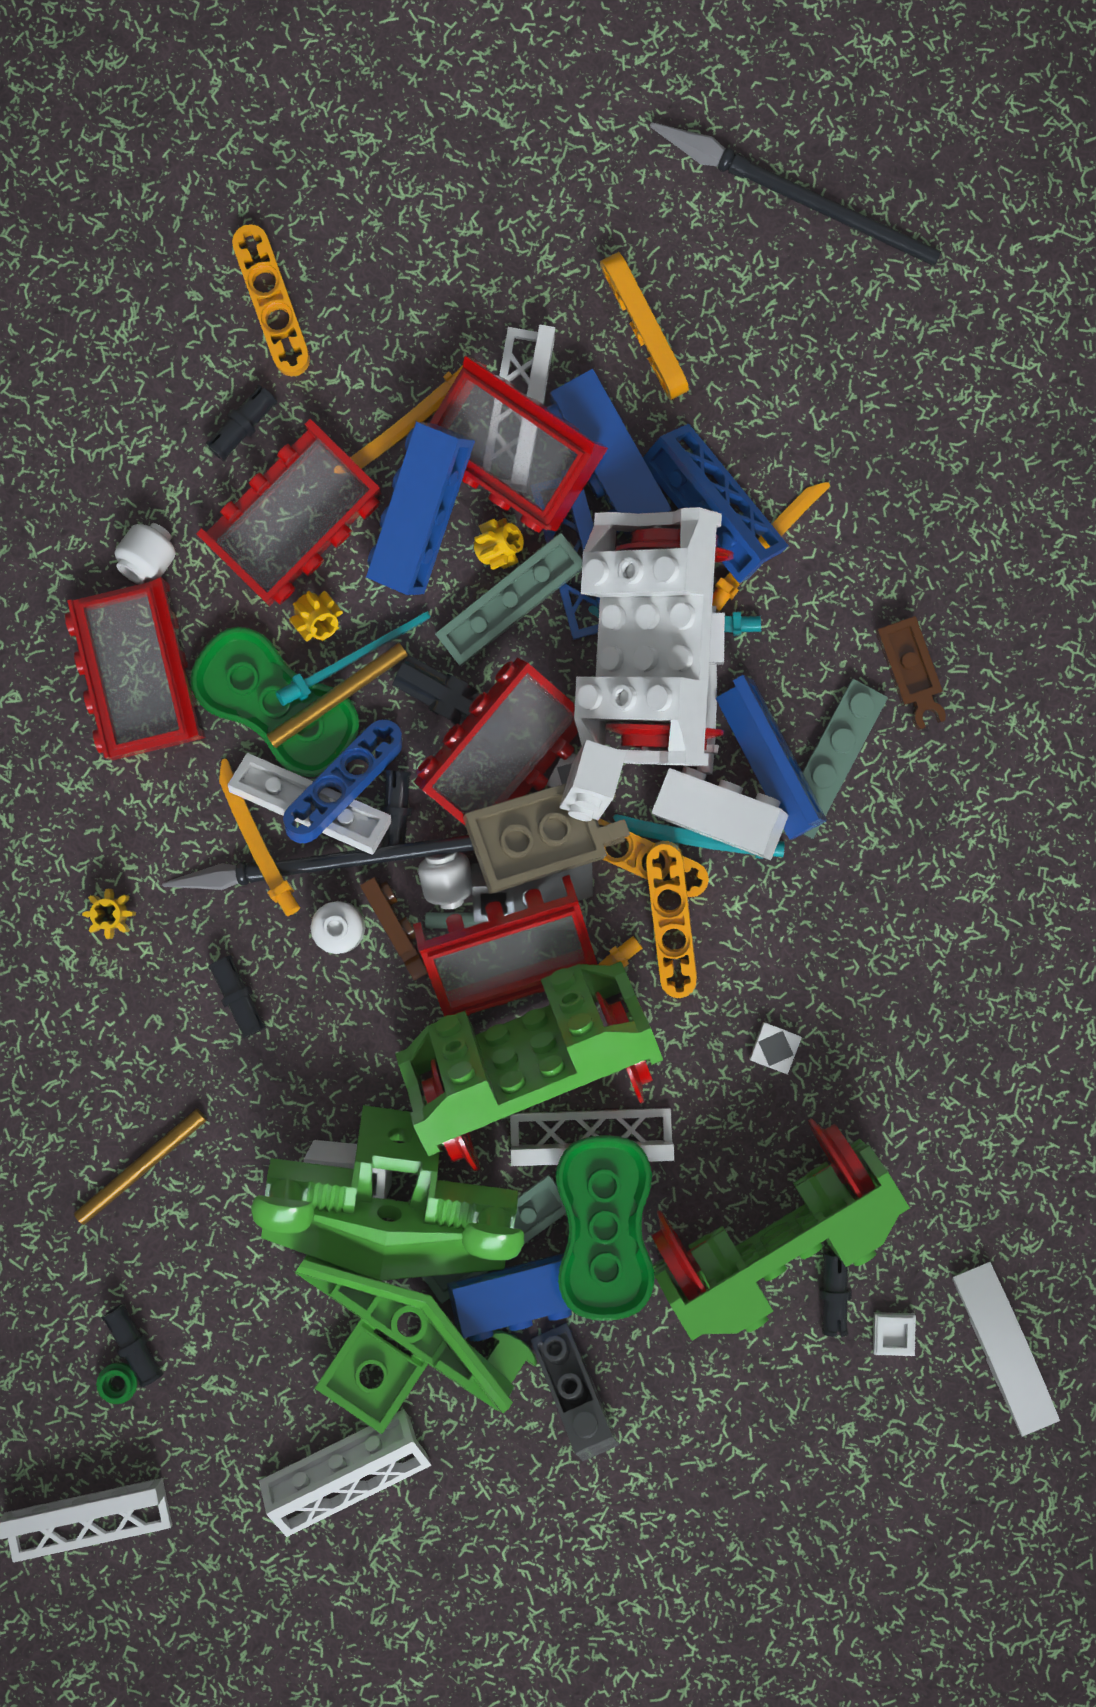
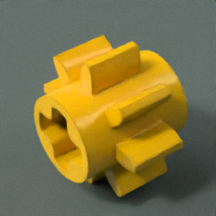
[474,518,524,570]
[289,591,343,642]
[82,889,136,939]

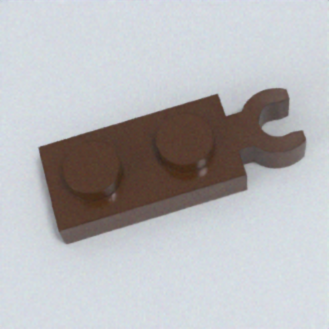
[876,616,946,730]
[360,877,428,981]

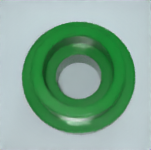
[96,1362,138,1404]

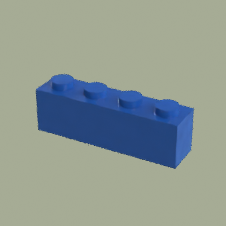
[547,369,672,539]
[366,422,475,595]
[447,1253,572,1341]

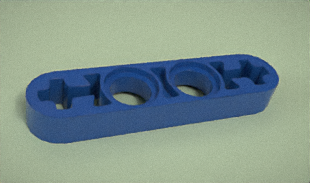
[283,719,402,843]

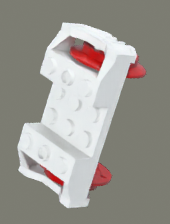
[574,507,734,766]

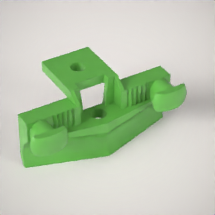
[251,1105,524,1281]
[295,1255,537,1434]

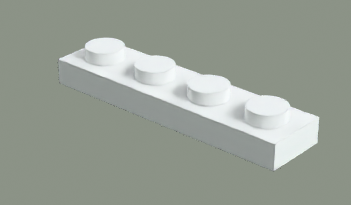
[228,753,391,855]

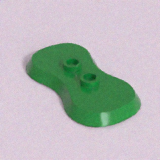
[190,627,359,777]
[556,1135,655,1321]

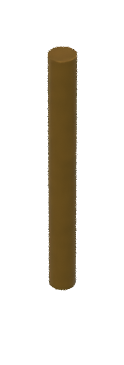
[266,643,408,748]
[74,1108,207,1225]

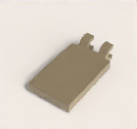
[463,783,630,894]

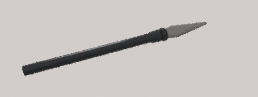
[650,122,941,266]
[162,835,474,890]

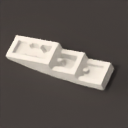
[953,1262,1060,1437]

